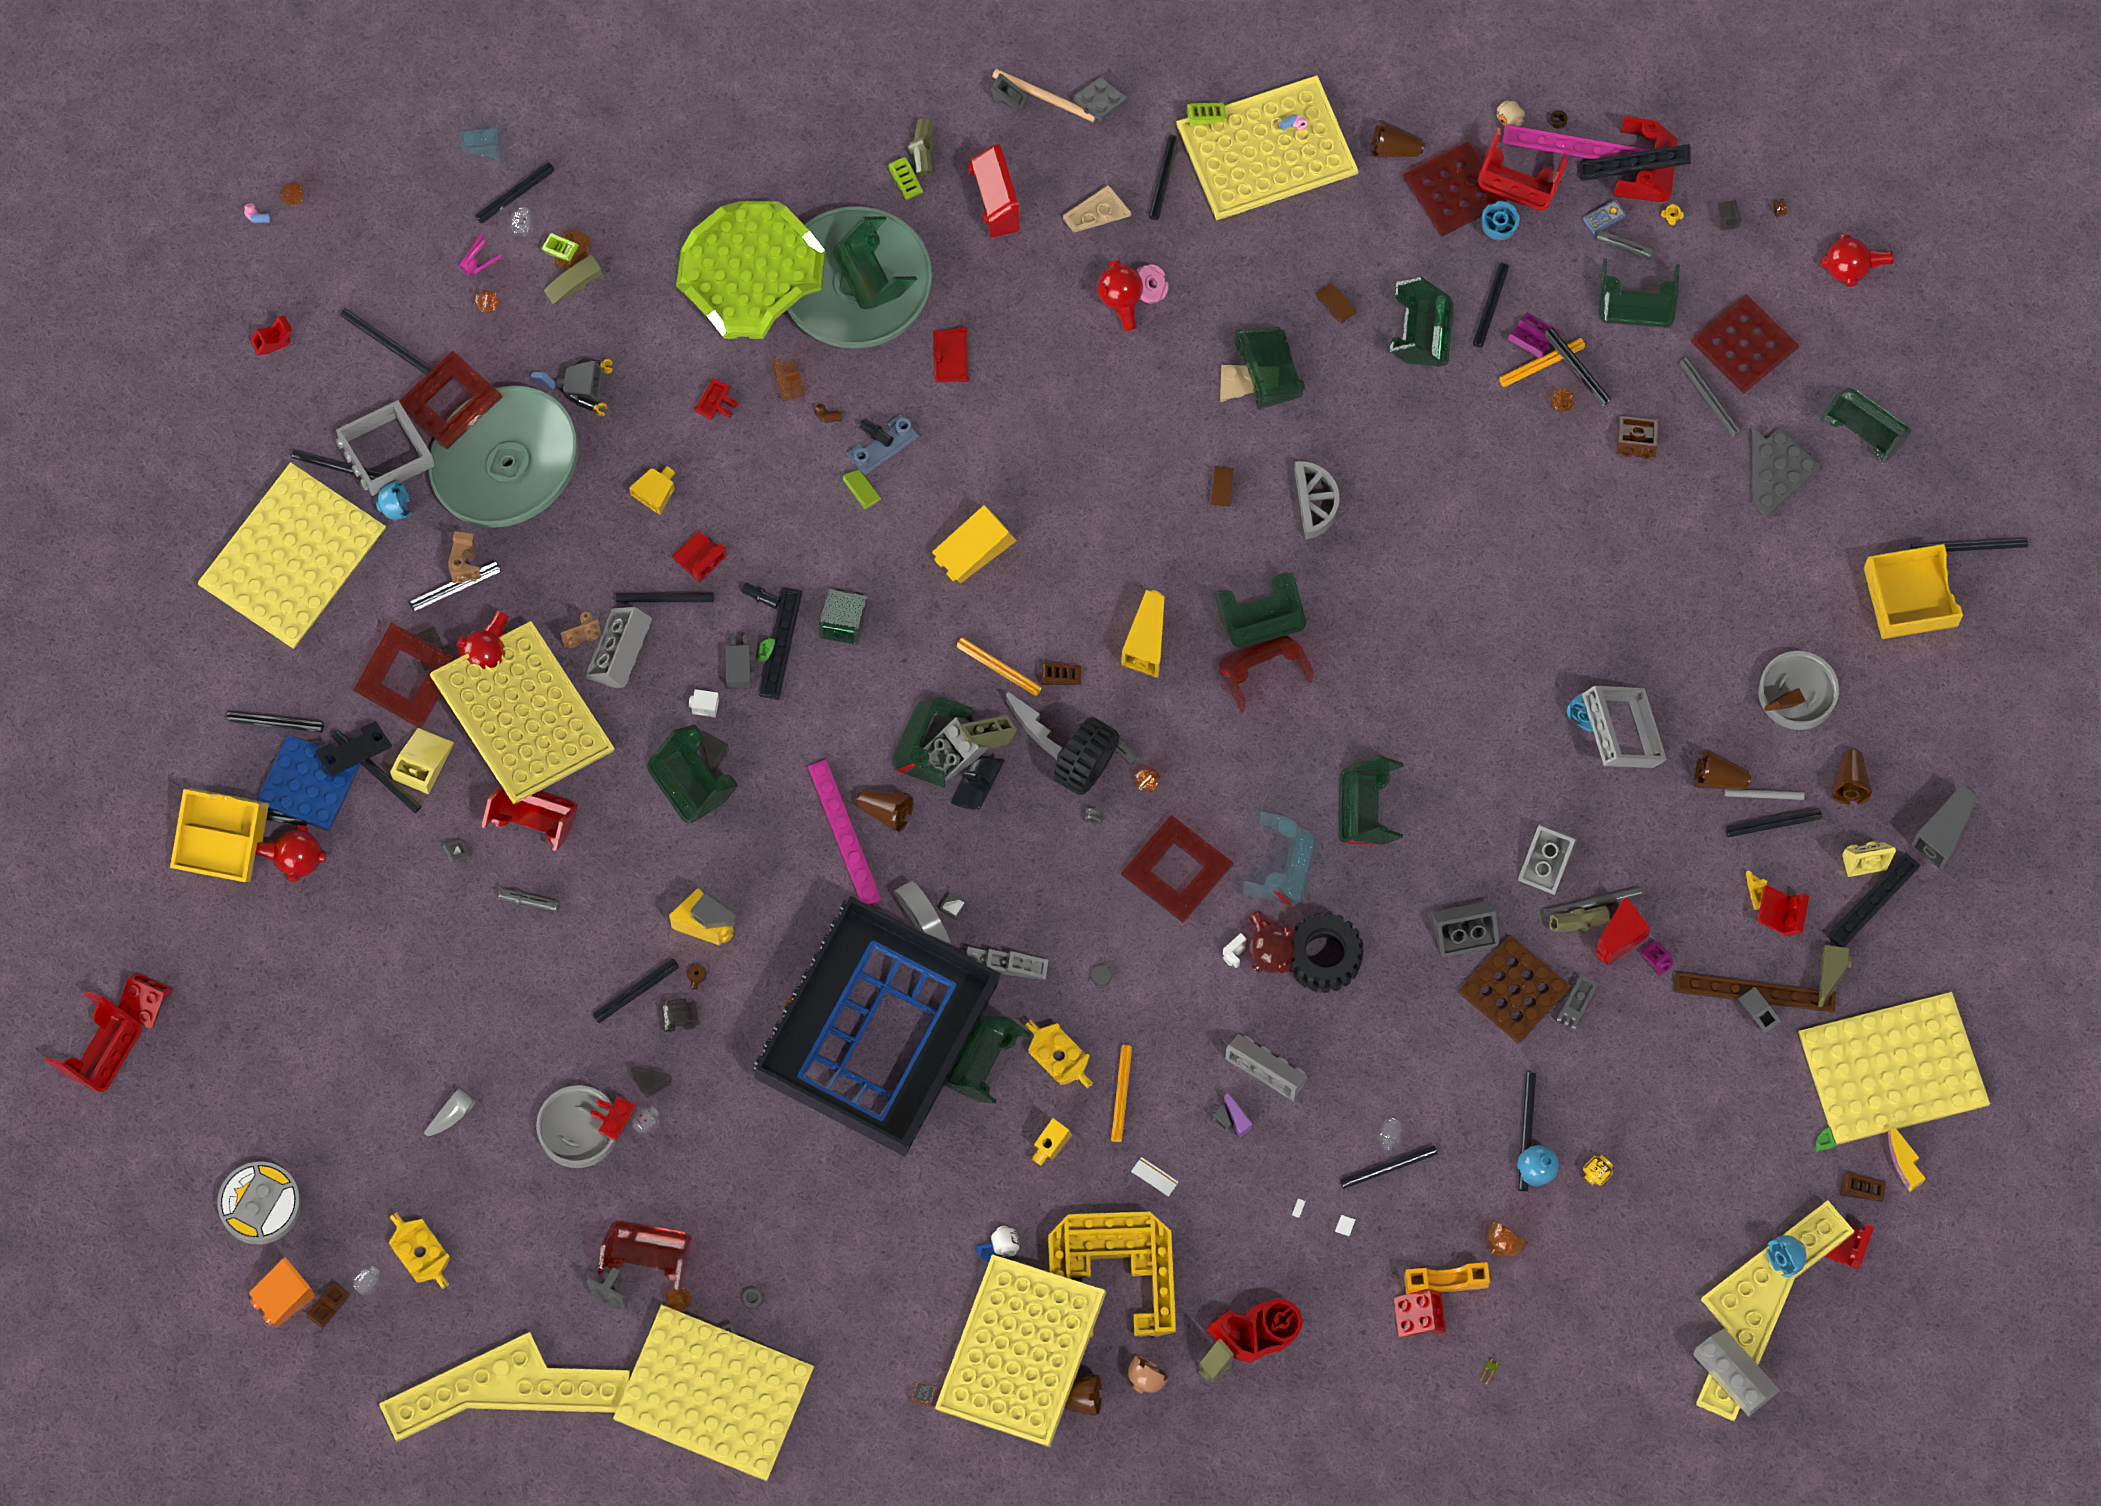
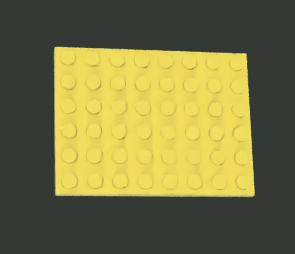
[1176,76,1358,221]
[198,462,386,648]
[430,621,615,804]
[1798,992,1990,1145]
[935,1255,1106,1447]
[613,1305,814,1481]

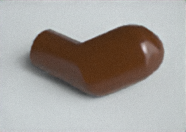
[815,404,842,423]

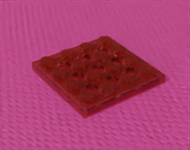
[1403,141,1507,237]
[1691,294,1799,394]

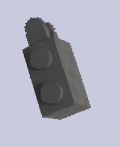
[726,634,755,689]

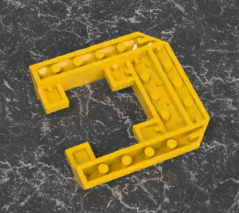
[1048,1212,1176,1338]

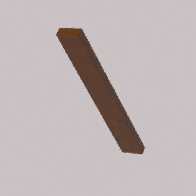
[1674,972,1836,1013]

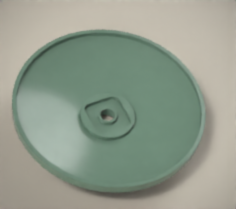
[787,206,932,348]
[429,386,579,528]

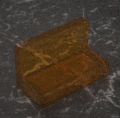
[554,229,592,268]

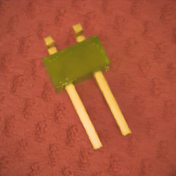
[1480,1359,1499,1384]

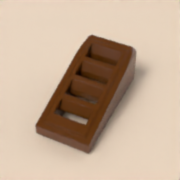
[1042,662,1081,685]
[1764,688,1805,711]
[1840,1173,1885,1202]

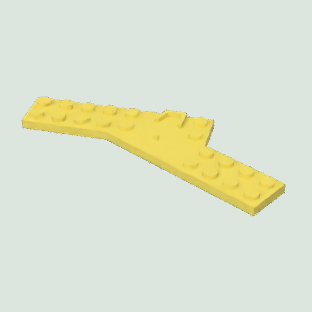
[1696,1200,1854,1421]

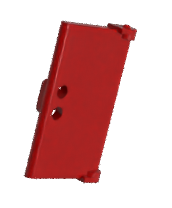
[933,327,969,382]

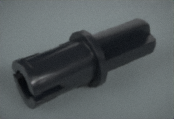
[859,418,894,447]
[741,583,780,609]

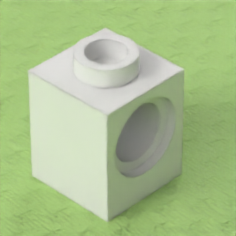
[689,689,719,717]

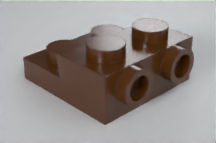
[1617,416,1658,459]

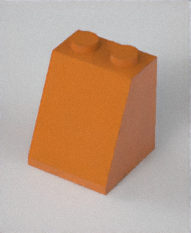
[249,1257,315,1328]

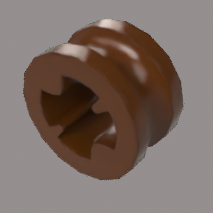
[1772,198,1787,217]

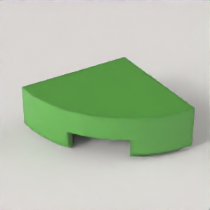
[757,638,775,662]
[1815,1127,1836,1152]

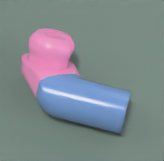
[1279,115,1308,130]
[244,203,270,223]

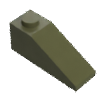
[958,715,1017,748]
[1818,945,1852,1007]
[1199,1338,1234,1383]

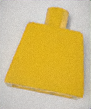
[629,466,675,515]
[1031,1118,1072,1166]

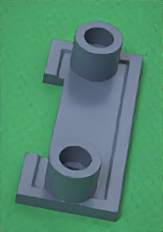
[846,414,919,476]

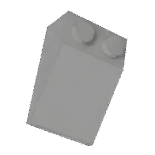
[1518,823,1578,895]

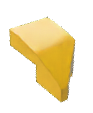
[1746,871,1767,910]

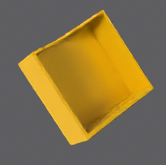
[1864,544,1963,639]

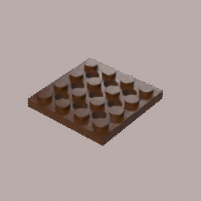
[1458,935,1571,1045]

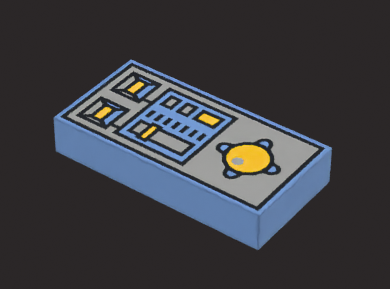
[1583,199,1626,234]

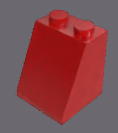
[1596,897,1650,966]

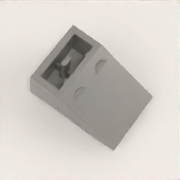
[915,718,989,786]

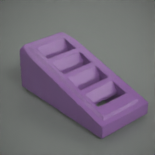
[1224,1093,1252,1138]

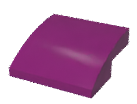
[1508,312,1560,359]

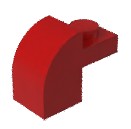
[250,315,292,355]

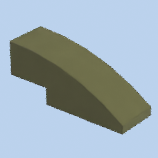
[544,255,602,305]

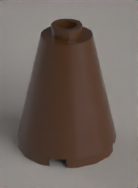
[1371,120,1425,158]
[1831,748,1872,805]
[1694,749,1751,790]
[856,789,914,832]
[1064,1374,1102,1416]

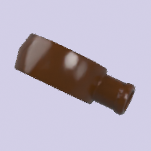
[687,965,706,990]

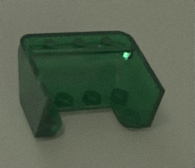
[1390,277,1454,367]
[1214,572,1306,648]
[647,724,738,824]

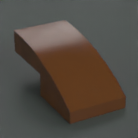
[1316,283,1357,323]
[1210,466,1234,507]
[307,1282,350,1329]

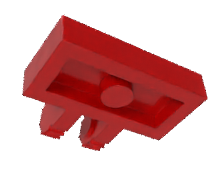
[695,378,738,420]
[590,1096,636,1142]

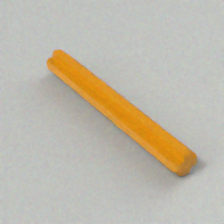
[1499,338,1585,387]
[957,638,1042,696]
[1111,1045,1132,1142]

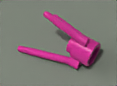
[459,233,502,275]

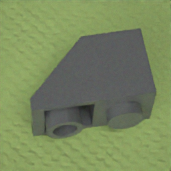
[690,893,737,929]
[1738,987,1781,1033]

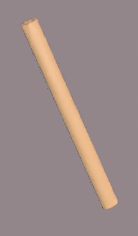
[992,69,1096,122]

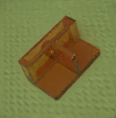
[773,359,805,402]

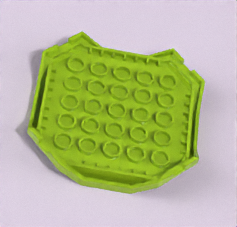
[676,201,826,339]

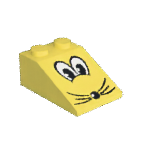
[1842,841,1896,877]

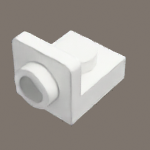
[1223,933,1246,968]

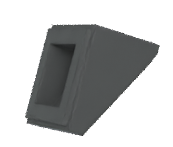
[1212,1104,1231,1132]

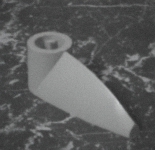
[424,1088,476,1136]

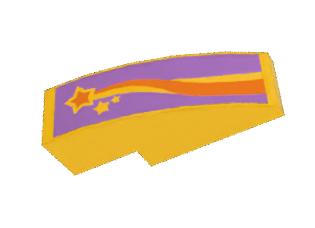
[1888,1126,1926,1192]

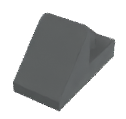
[991,73,1028,111]

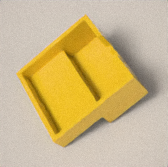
[170,789,269,882]

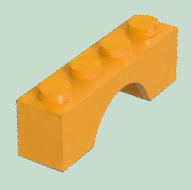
[1404,1262,1490,1295]

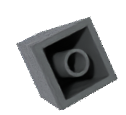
[1911,784,1978,872]

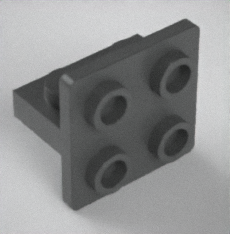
[587,1267,627,1309]

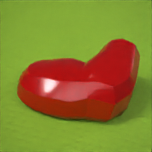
[1205,1298,1303,1363]

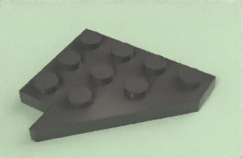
[1752,428,1821,517]

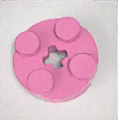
[1137,264,1168,304]

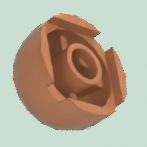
[1128,1355,1170,1394]

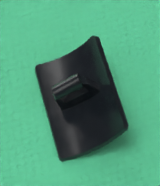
[951,755,1005,810]

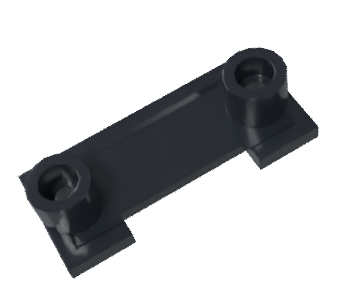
[315,721,392,777]

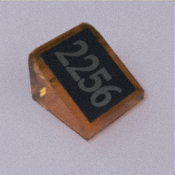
[911,1382,937,1407]

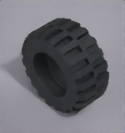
[1053,717,1120,795]
[1286,912,1364,993]

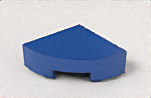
[976,1243,998,1262]

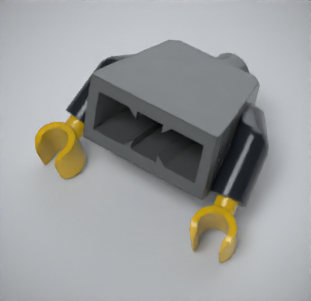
[556,358,613,417]

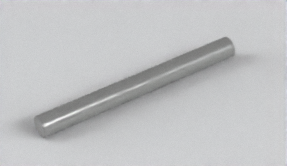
[1724,789,1804,800]

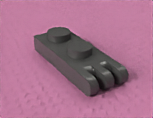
[1557,974,1599,1030]

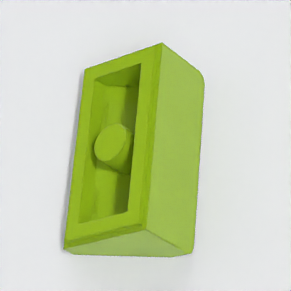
[843,470,881,509]

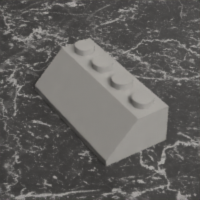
[584,607,652,688]
[1225,1035,1307,1101]
[1694,1328,1780,1417]

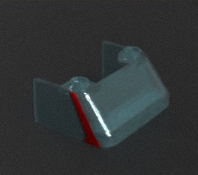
[1243,811,1316,905]

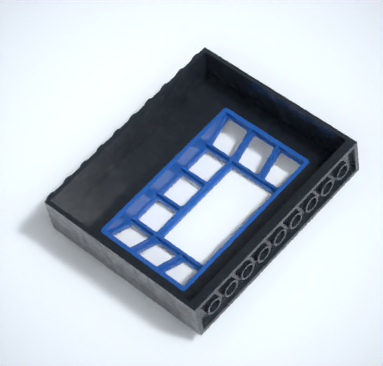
[753,896,1001,1157]

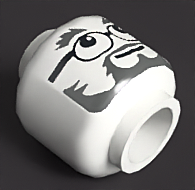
[991,1226,1020,1258]

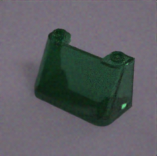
[1234,326,1305,410]

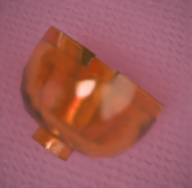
[1487,1220,1528,1258]

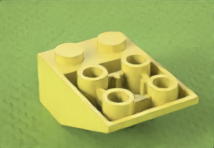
[390,728,454,794]

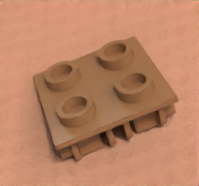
[561,612,601,648]

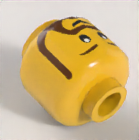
[1583,1155,1613,1185]

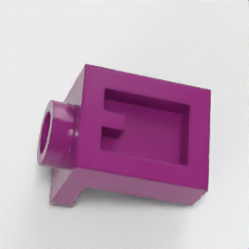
[1640,940,1674,976]

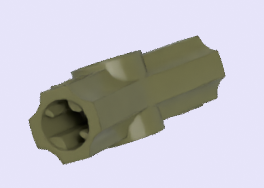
[909,118,934,176]
[1549,906,1610,934]

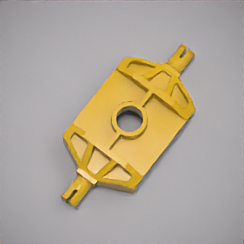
[1025,1020,1093,1089]
[389,1212,450,1289]

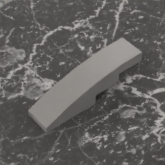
[1006,692,1062,760]
[965,947,1048,980]

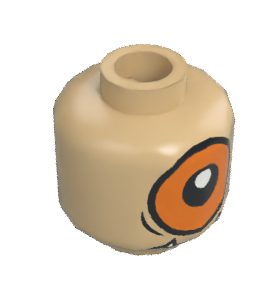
[1497,100,1525,127]

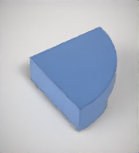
[530,371,556,390]

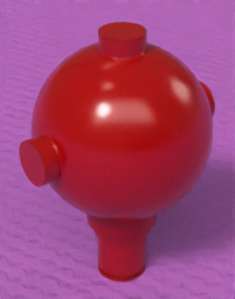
[1821,234,1893,287]
[1098,260,1143,332]
[456,611,509,669]
[255,826,326,882]

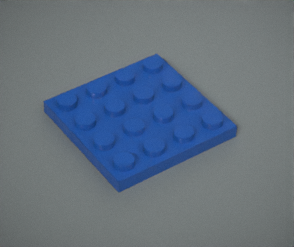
[256,735,361,832]

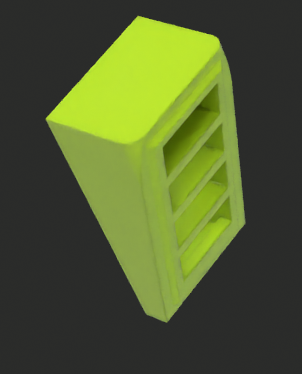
[1187,103,1227,127]
[889,157,923,200]
[542,233,579,262]

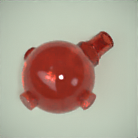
[1249,911,1295,973]

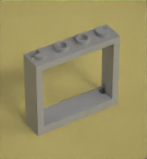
[336,400,435,496]
[1582,686,1667,768]

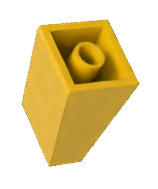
[932,505,1017,583]
[1121,590,1165,678]

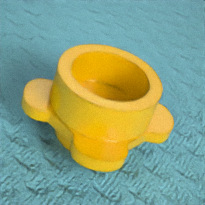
[1661,204,1684,225]

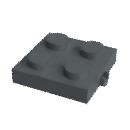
[1074,77,1127,121]

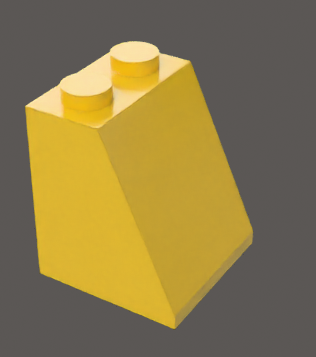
[669,888,734,946]

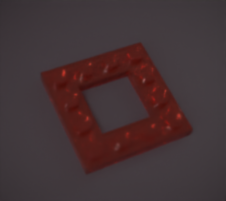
[399,351,503,450]
[353,622,456,729]
[1121,815,1233,923]

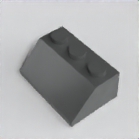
[1432,901,1500,958]

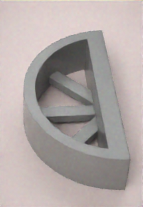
[1294,461,1339,540]
[893,881,951,947]

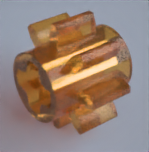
[280,182,304,206]
[474,290,500,313]
[1550,388,1575,413]
[1135,767,1160,792]
[666,1286,692,1312]

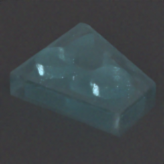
[459,127,501,163]

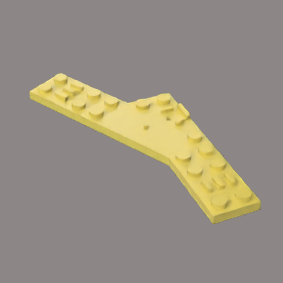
[379,1332,630,1442]

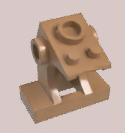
[448,531,481,583]

